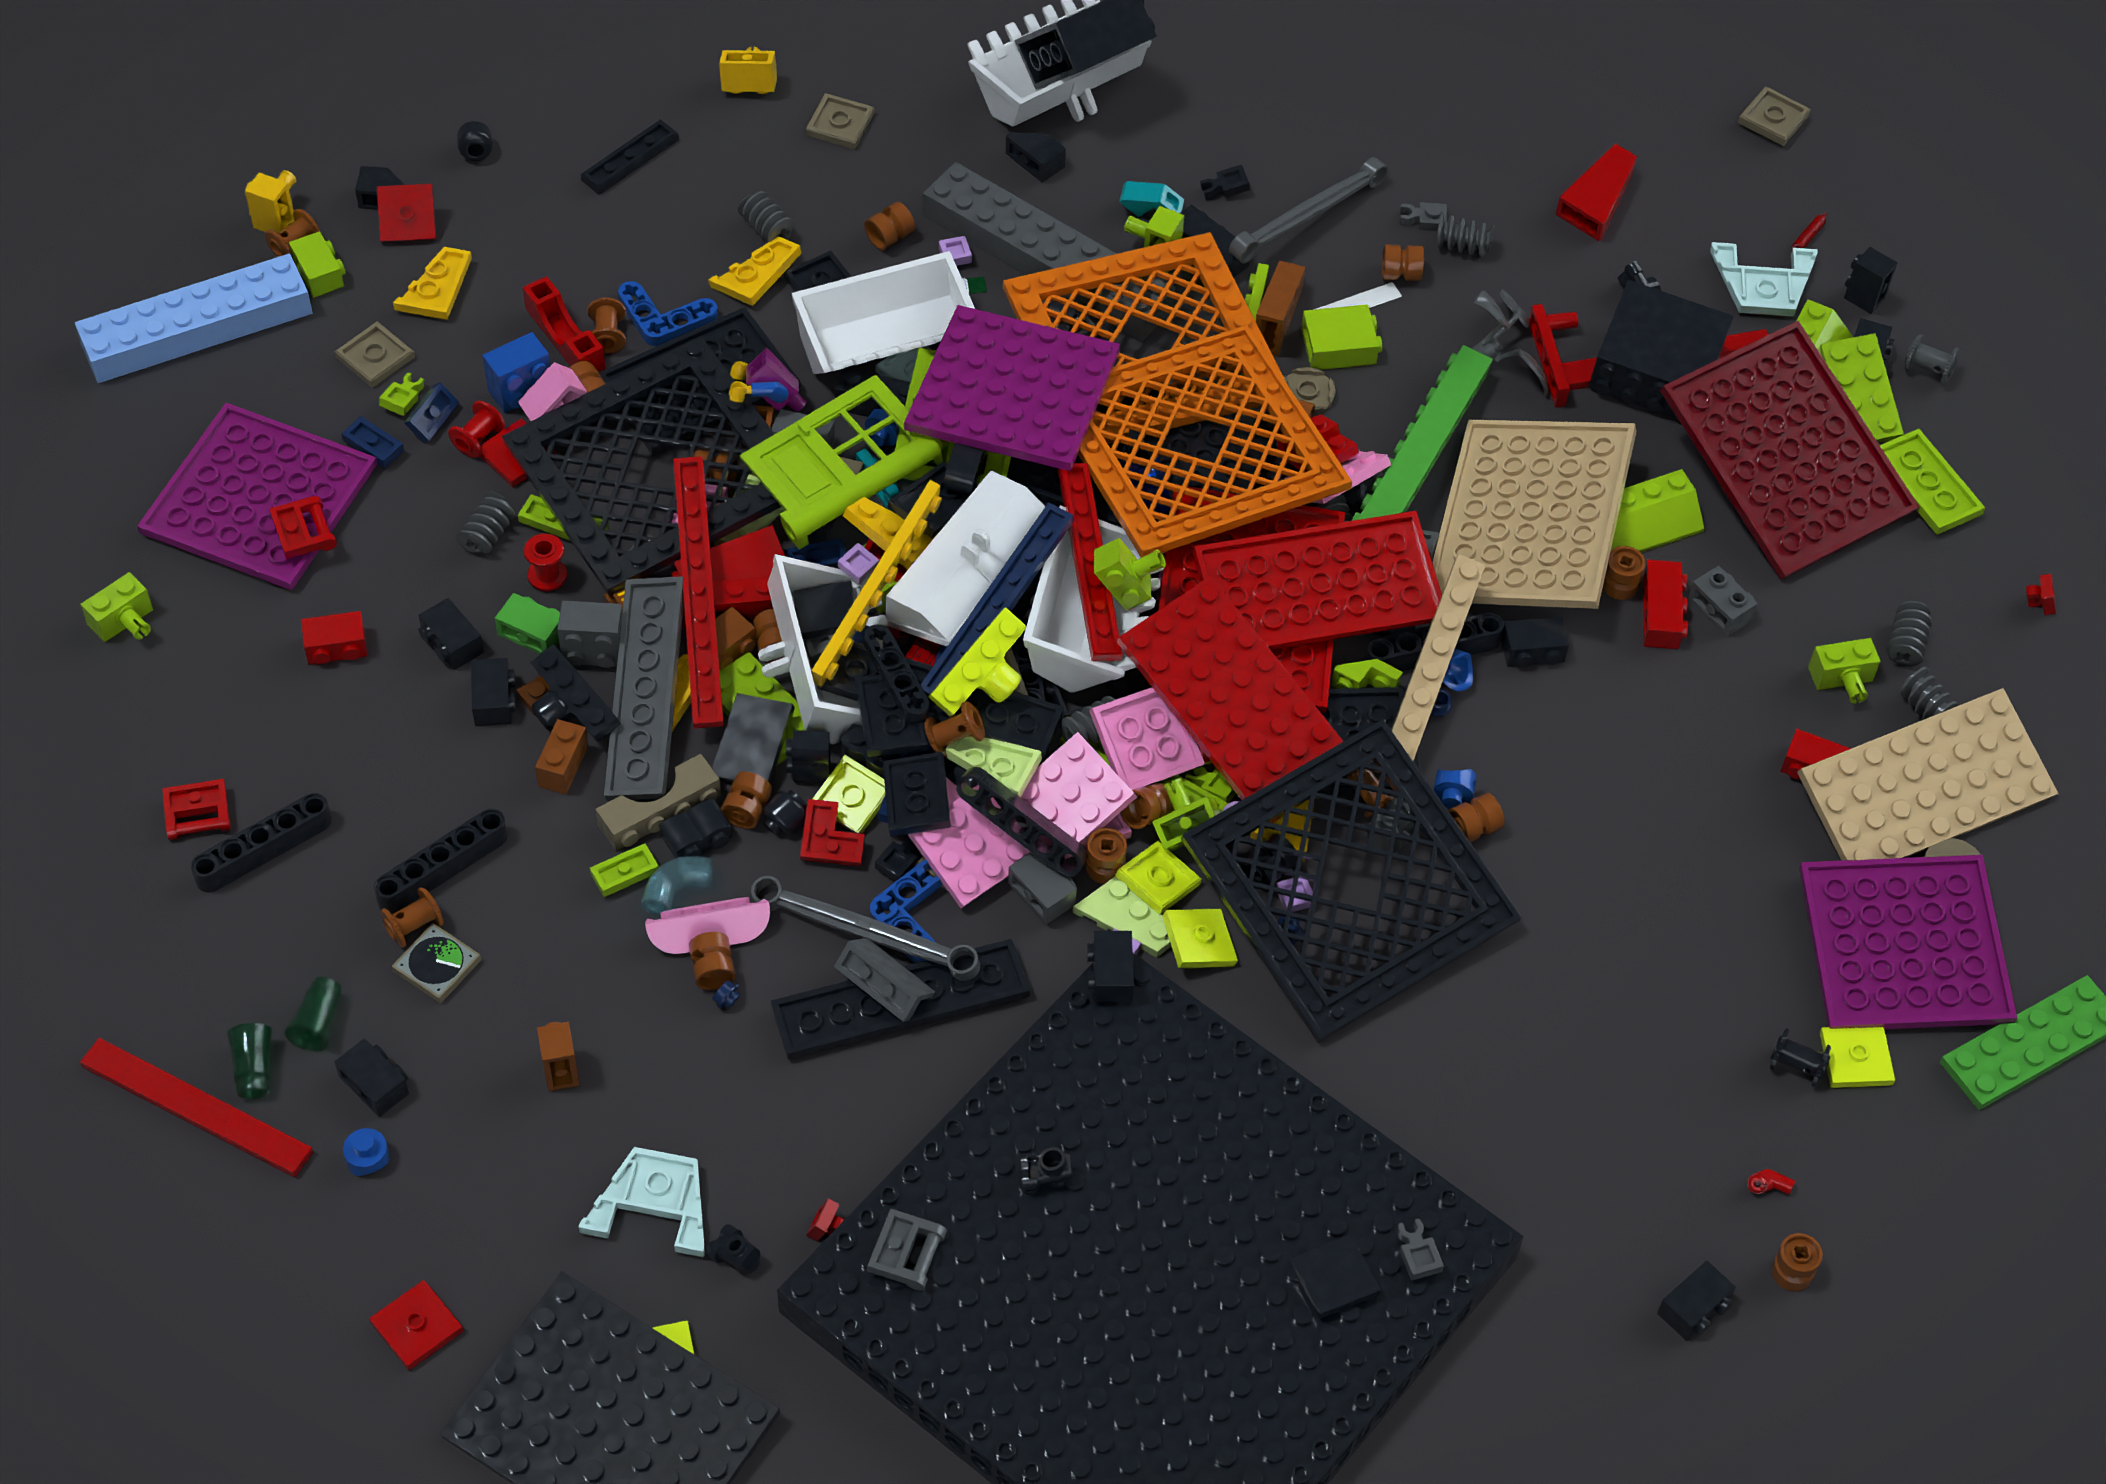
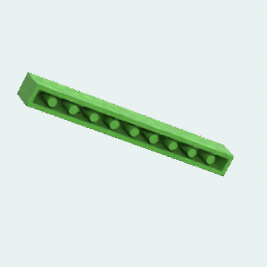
[1352,345,1493,521]

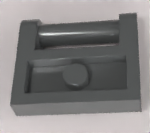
[867,1208,947,1291]

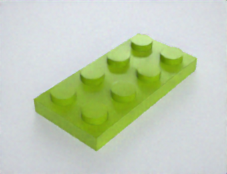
[1819,333,1904,443]
[1880,428,1985,535]
[720,652,805,765]

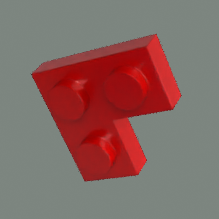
[800,799,865,867]

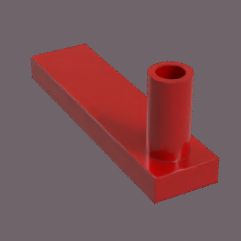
[1529,304,1578,407]

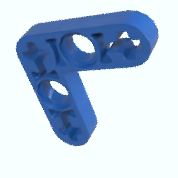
[618,281,718,346]
[870,860,943,964]

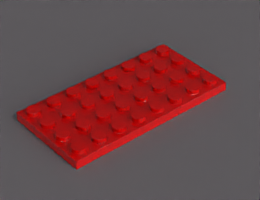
[1192,511,1442,650]
[1117,575,1344,830]

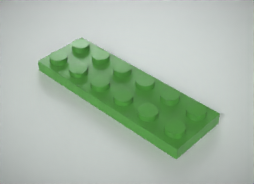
[1939,975,2106,1111]

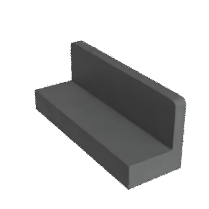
[834,938,935,1022]

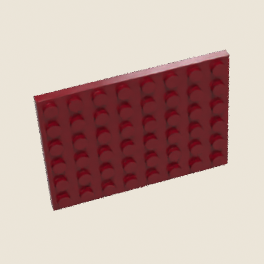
[1660,321,1919,580]

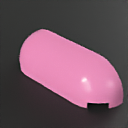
[645,897,770,954]

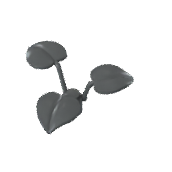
[1471,289,1549,396]

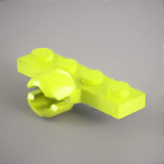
[928,607,1027,717]

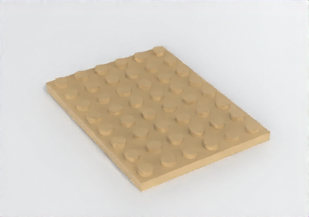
[1432,420,1637,609]

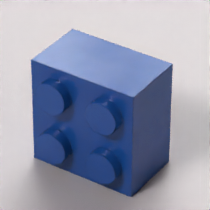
[482,332,550,413]

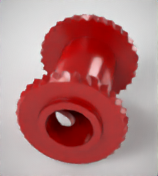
[448,401,505,458]
[523,533,568,591]

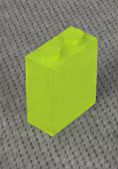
[1301,304,1382,370]

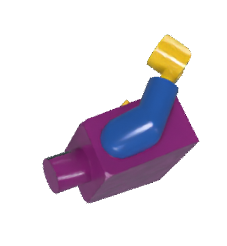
[729,347,807,413]

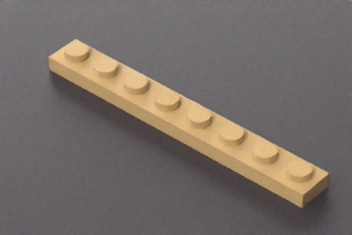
[1392,554,1485,760]

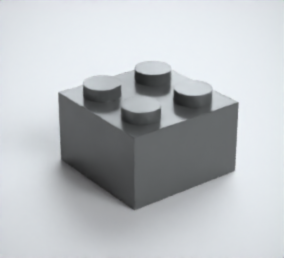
[558,601,622,668]

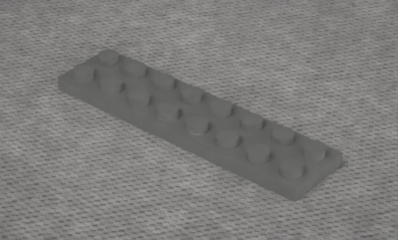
[604,576,684,801]

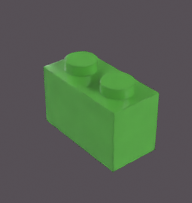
[495,593,560,654]

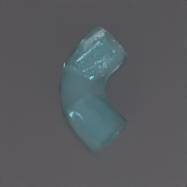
[641,856,713,915]

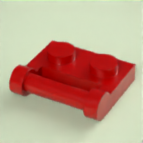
[269,496,337,559]
[162,779,231,840]

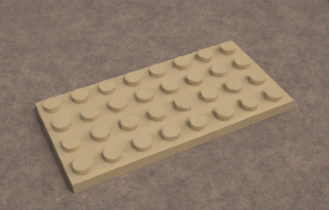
[1797,688,2059,861]

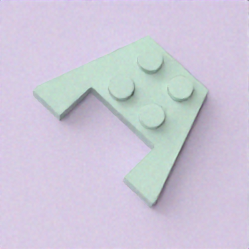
[1710,242,1818,316]
[579,1147,705,1257]

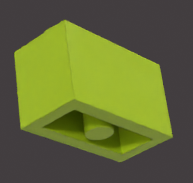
[289,231,346,298]

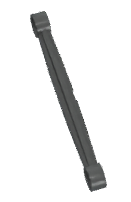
[1229,157,1388,263]
[751,876,980,981]

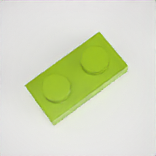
[590,843,659,897]

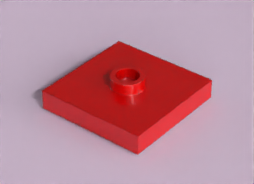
[377,184,436,242]
[480,419,557,488]
[369,1280,464,1371]

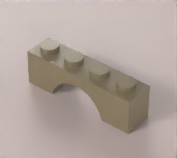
[595,754,721,851]

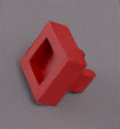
[2026,574,2056,615]
[806,1198,845,1241]

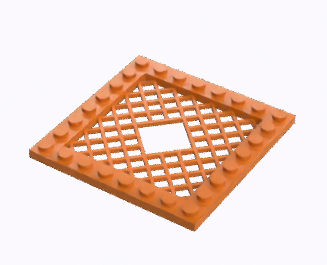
[1003,232,1286,444]
[1078,325,1352,558]

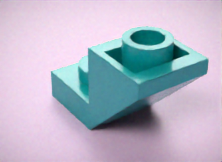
[1119,181,1184,217]

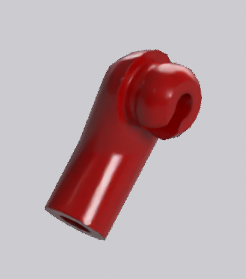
[1747,1169,1796,1195]

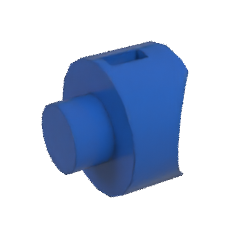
[865,409,899,447]
[1441,649,1473,691]
[1433,769,1477,809]
[343,1128,390,1176]

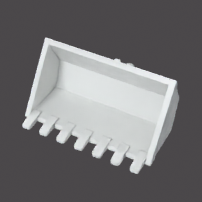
[968,0,1152,126]
[792,251,975,374]
[886,471,1045,647]
[1023,505,1167,693]
[758,554,888,744]

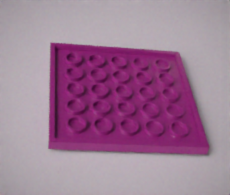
[904,305,1120,471]
[137,403,377,590]
[1799,855,2017,1029]

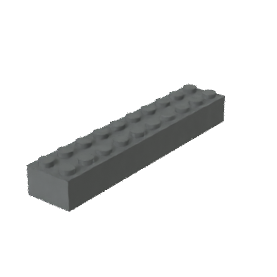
[923,162,1176,342]

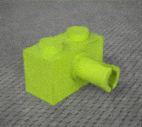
[1124,206,1184,273]
[1094,538,1166,611]
[80,572,153,642]
[1808,638,1881,704]
[1152,778,1221,851]

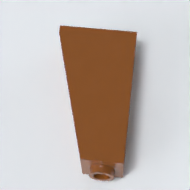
[1256,261,1306,357]

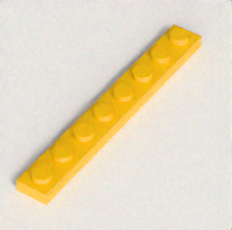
[811,480,942,687]

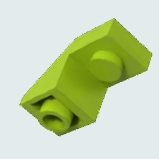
[1331,659,1403,689]

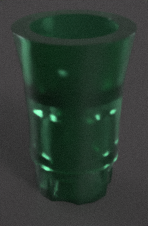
[285,977,342,1052]
[227,1023,273,1099]

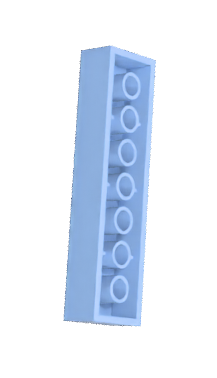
[74,253,313,384]

